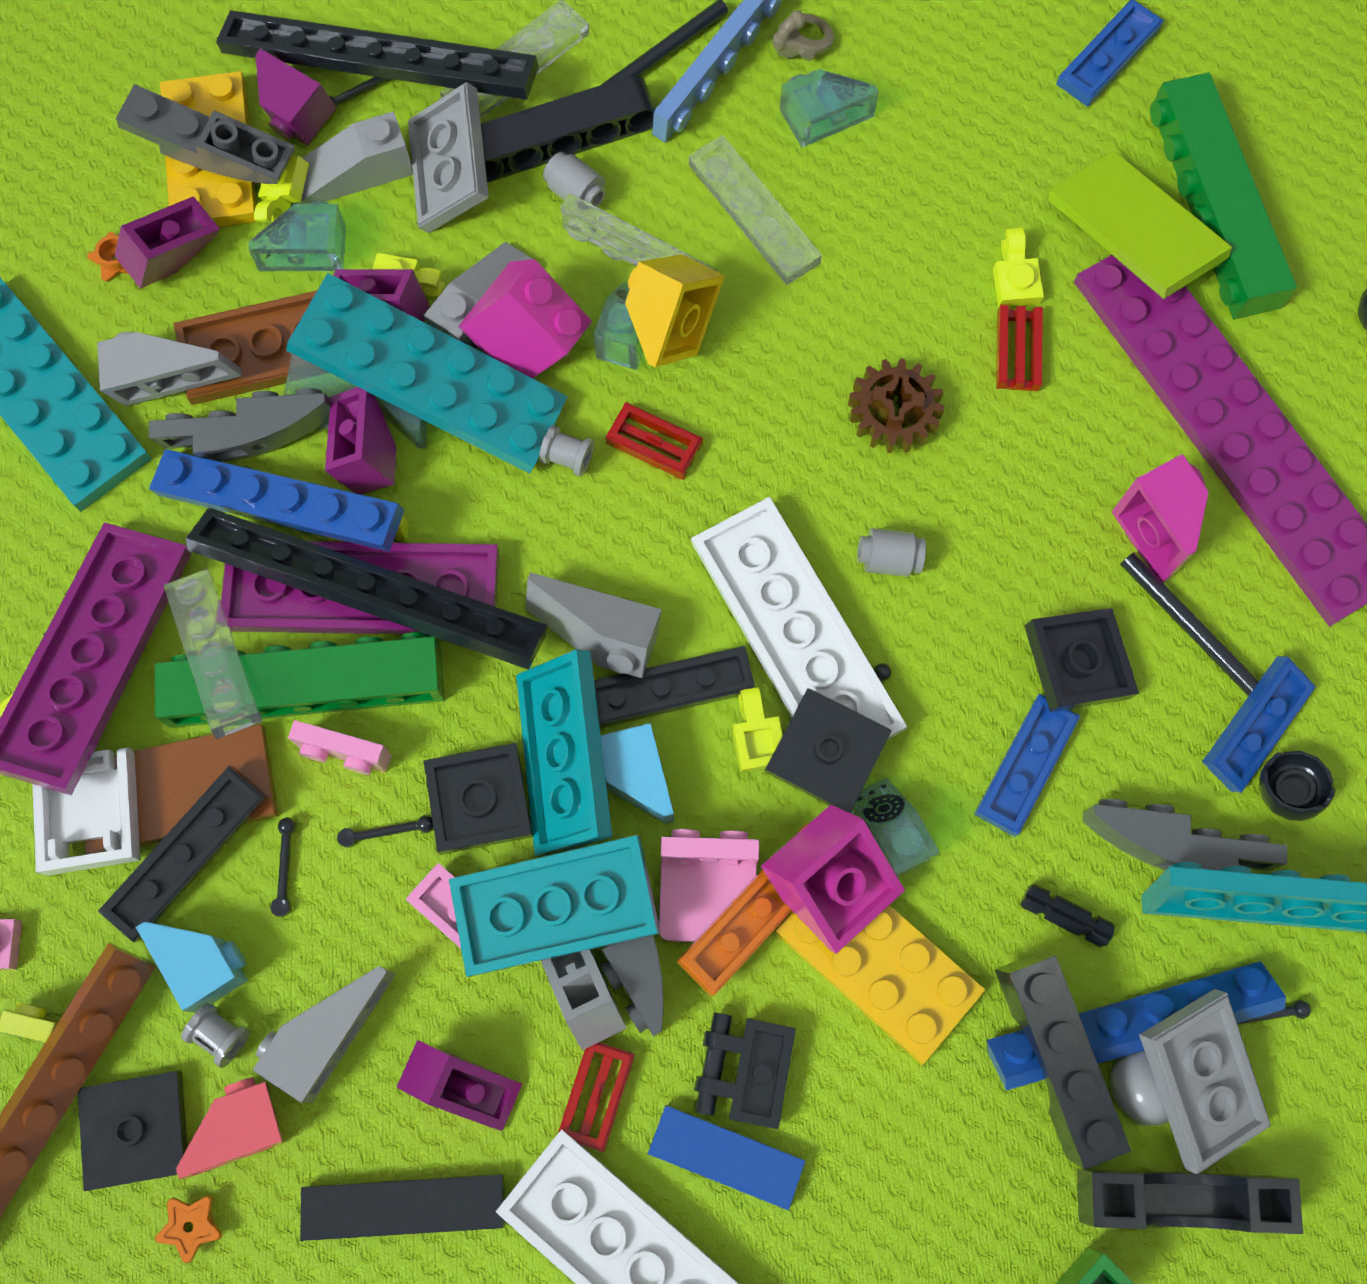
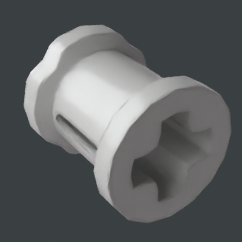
[539,425,595,477]
[181,1003,250,1068]

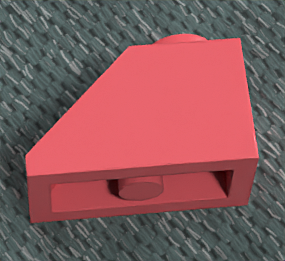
[176,1077,284,1180]

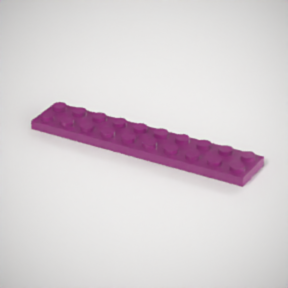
[1074,255,1367,627]

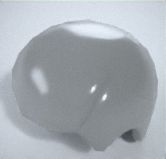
[1109,1051,1169,1126]

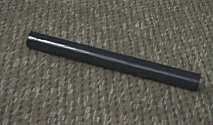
[599,0,728,86]
[1120,552,1259,696]

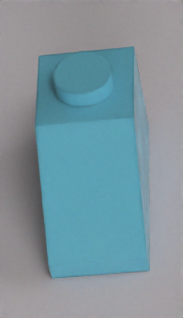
[601,723,674,824]
[136,922,248,1013]

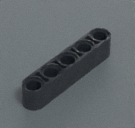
[481,75,657,183]

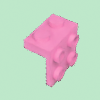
[659,829,759,942]

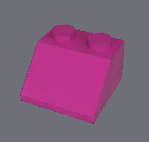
[458,259,592,378]
[1112,454,1209,583]
[761,805,905,954]

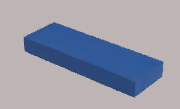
[1056,0,1164,107]
[1202,656,1316,793]
[974,694,1080,837]
[648,1105,805,1211]

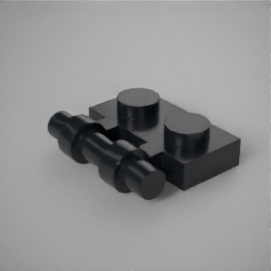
[694,1012,796,1129]

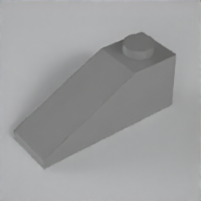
[292,111,413,211]
[424,242,540,349]
[97,332,242,406]
[526,572,662,678]
[541,949,626,1050]
[253,966,396,1103]

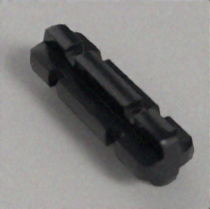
[1021,884,1115,947]

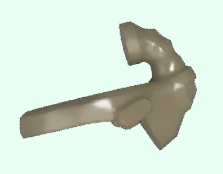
[772,10,834,61]

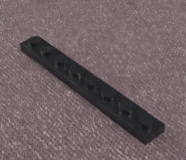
[216,10,539,100]
[186,508,547,670]

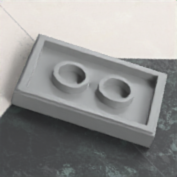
[408,82,489,233]
[1139,989,1271,1174]

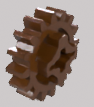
[848,358,945,453]

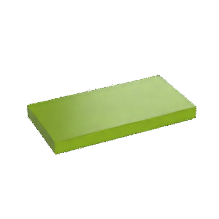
[1048,151,1232,299]

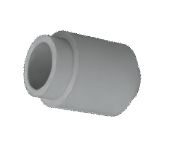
[543,152,606,213]
[857,528,926,577]

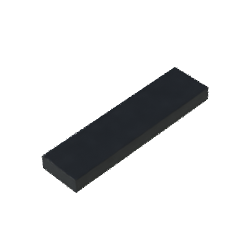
[594,646,756,728]
[98,766,268,943]
[300,1174,505,1241]

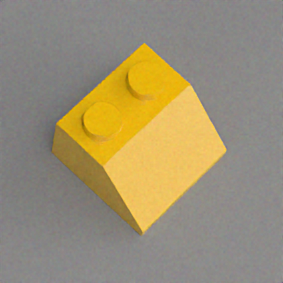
[625,254,725,367]

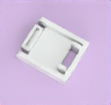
[33,747,141,876]

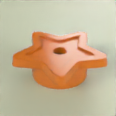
[87,232,128,282]
[155,1195,222,1264]

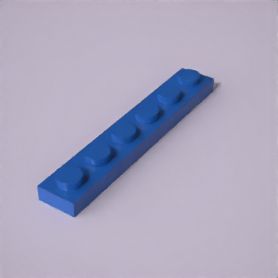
[149,449,405,552]
[987,961,1286,1091]

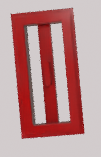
[996,304,1043,391]
[605,402,703,480]
[558,1042,635,1152]

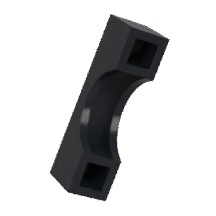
[994,952,1131,1170]
[1077,1169,1303,1234]

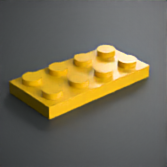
[160,71,257,227]
[775,905,985,1065]

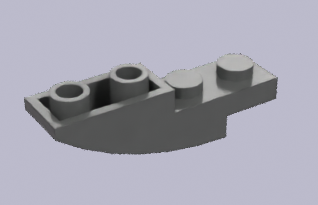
[116,84,295,184]
[149,388,331,462]
[1083,799,1287,871]
[583,846,664,1037]

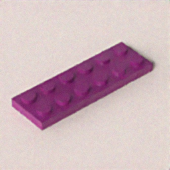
[0,522,191,796]
[218,541,499,634]

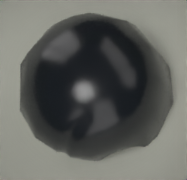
[1259,750,1336,821]

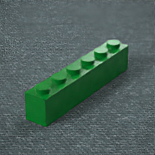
[1150,72,1297,320]
[155,632,444,728]

